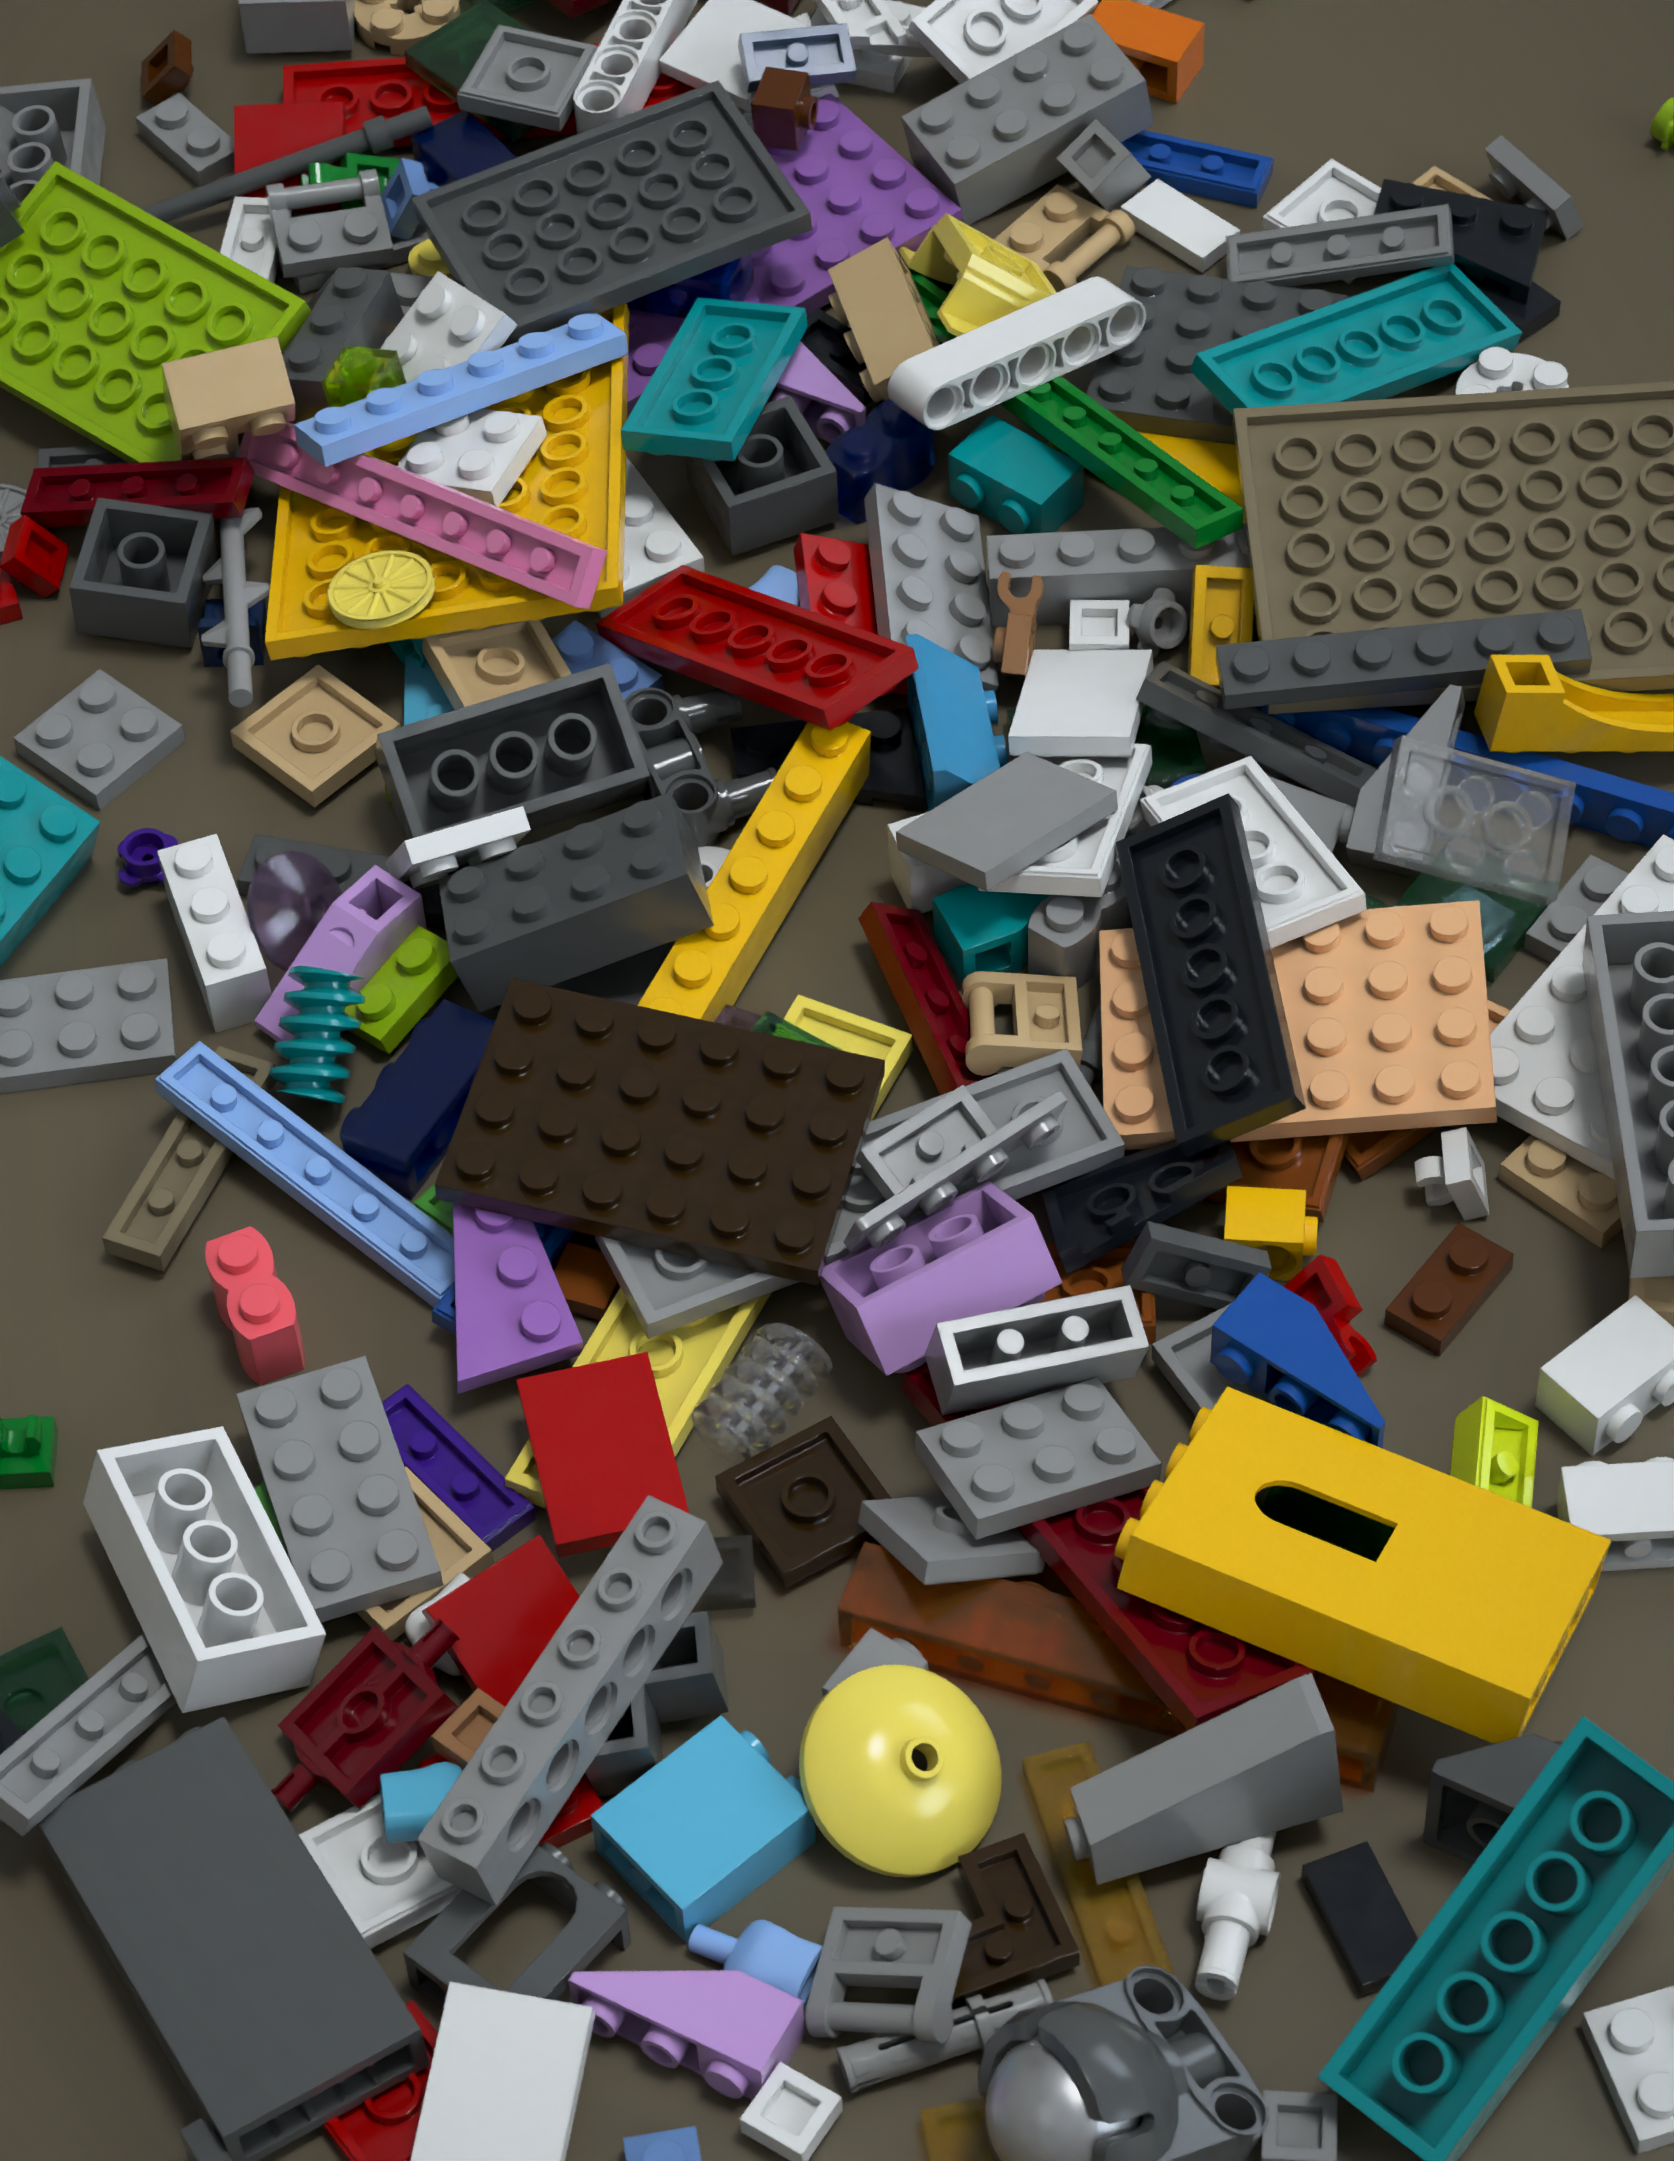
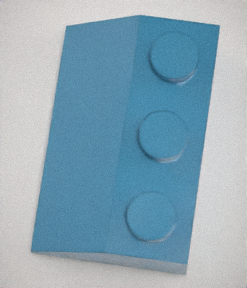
[905,634,1008,812]

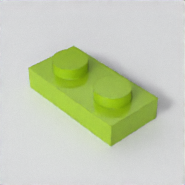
[345,925,458,1054]

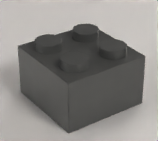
[685,396,839,556]
[69,498,219,648]

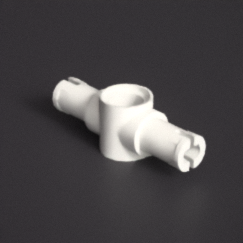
[1195,1832,1280,2000]

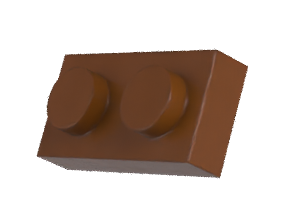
[1384,1223,1514,1357]

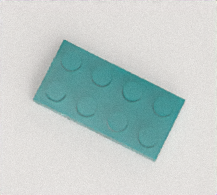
[621,297,808,461]

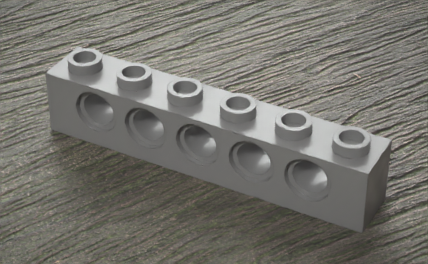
[417,1495,723,1906]

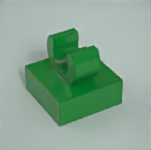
[0,1415,58,1489]

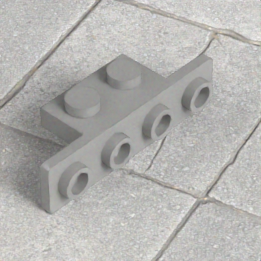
[843,1085,1068,1253]

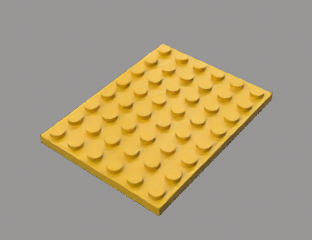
[265,303,629,660]

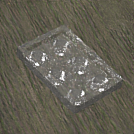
[1373,735,1576,906]

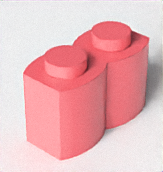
[205,1226,305,1385]

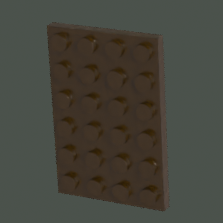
[435,978,885,1286]

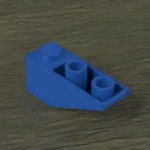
[1210,1272,1385,1448]

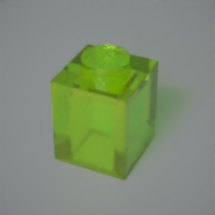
[321,346,406,407]

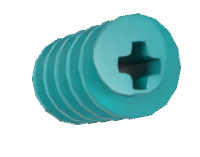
[268,966,366,1104]

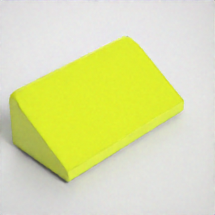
[1450,1396,1539,1508]

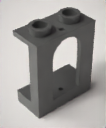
[403,1842,631,2010]

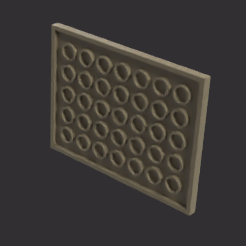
[1233,381,1674,714]

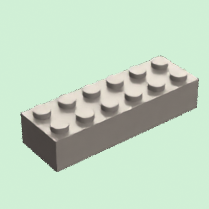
[1582,911,1674,1279]

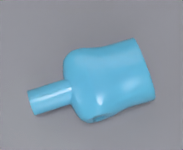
[380,1762,463,1844]

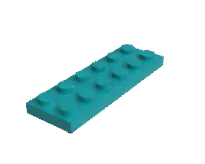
[1190,264,1522,415]

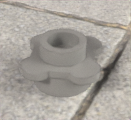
[1127,587,1188,658]

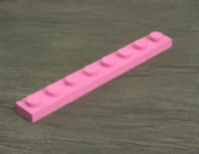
[237,422,607,609]

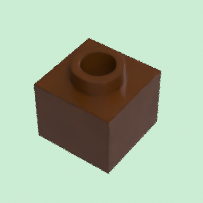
[751,67,818,151]

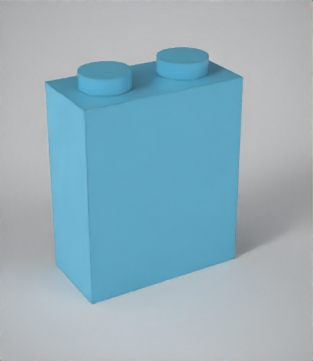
[590,1715,816,1944]

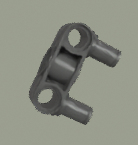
[624,687,777,847]

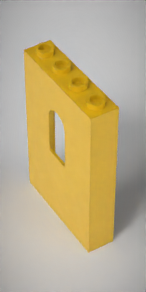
[1115,1386,1611,1744]

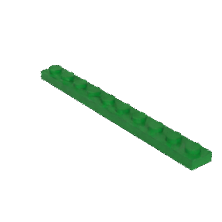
[905,263,1243,549]

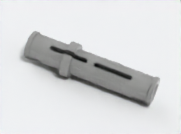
[836,1979,1054,2094]

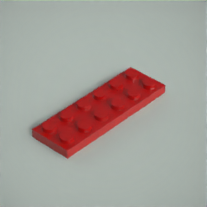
[595,565,919,731]

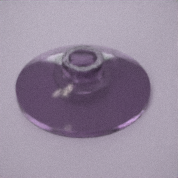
[247,851,342,972]

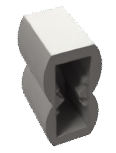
[1028,858,1132,989]

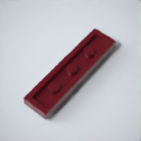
[20,457,255,527]
[858,902,998,1095]

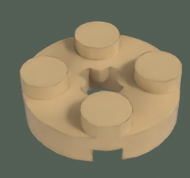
[354,0,461,56]

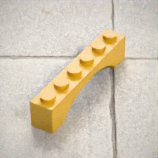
[1474,655,1674,753]

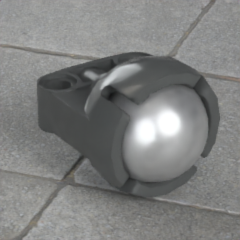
[978,1965,1270,2161]

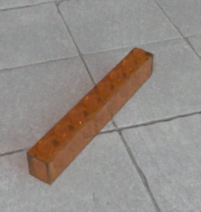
[838,1542,1398,1793]

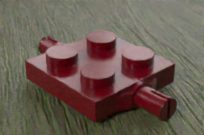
[271,1618,460,1812]

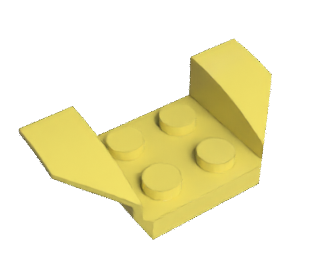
[899,213,1057,337]

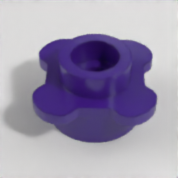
[117,828,178,887]

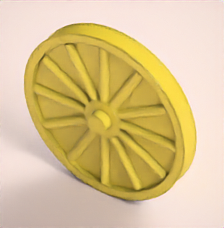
[327,550,436,629]

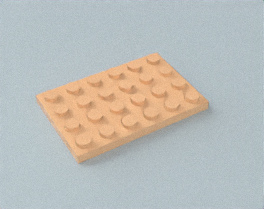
[1099,900,1497,1150]

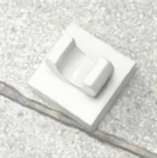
[1414,1127,1489,1221]

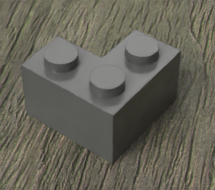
[586,1611,729,1797]

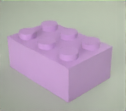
[820,1181,1062,1376]

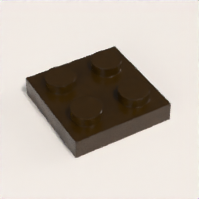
[715,1416,891,1588]

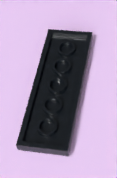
[1116,793,1306,1157]

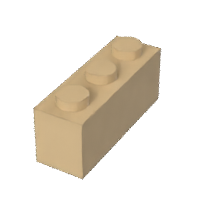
[828,237,940,418]

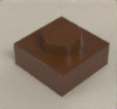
[142,30,194,106]

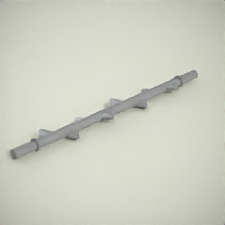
[201,445,270,708]

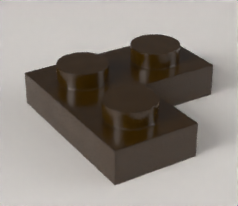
[951,1833,1080,2010]

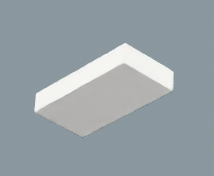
[1120,179,1240,273]

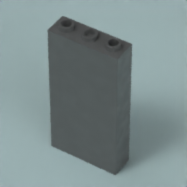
[37,1716,430,2161]

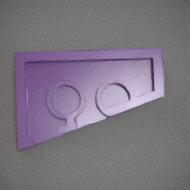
[453,1203,583,1394]

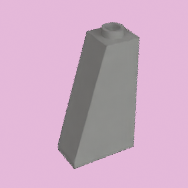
[1063,1673,1343,1885]

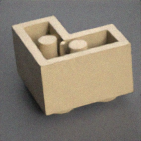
[162,337,295,460]

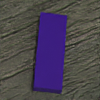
[382,1383,536,1552]

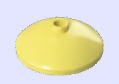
[799,1664,1002,1878]

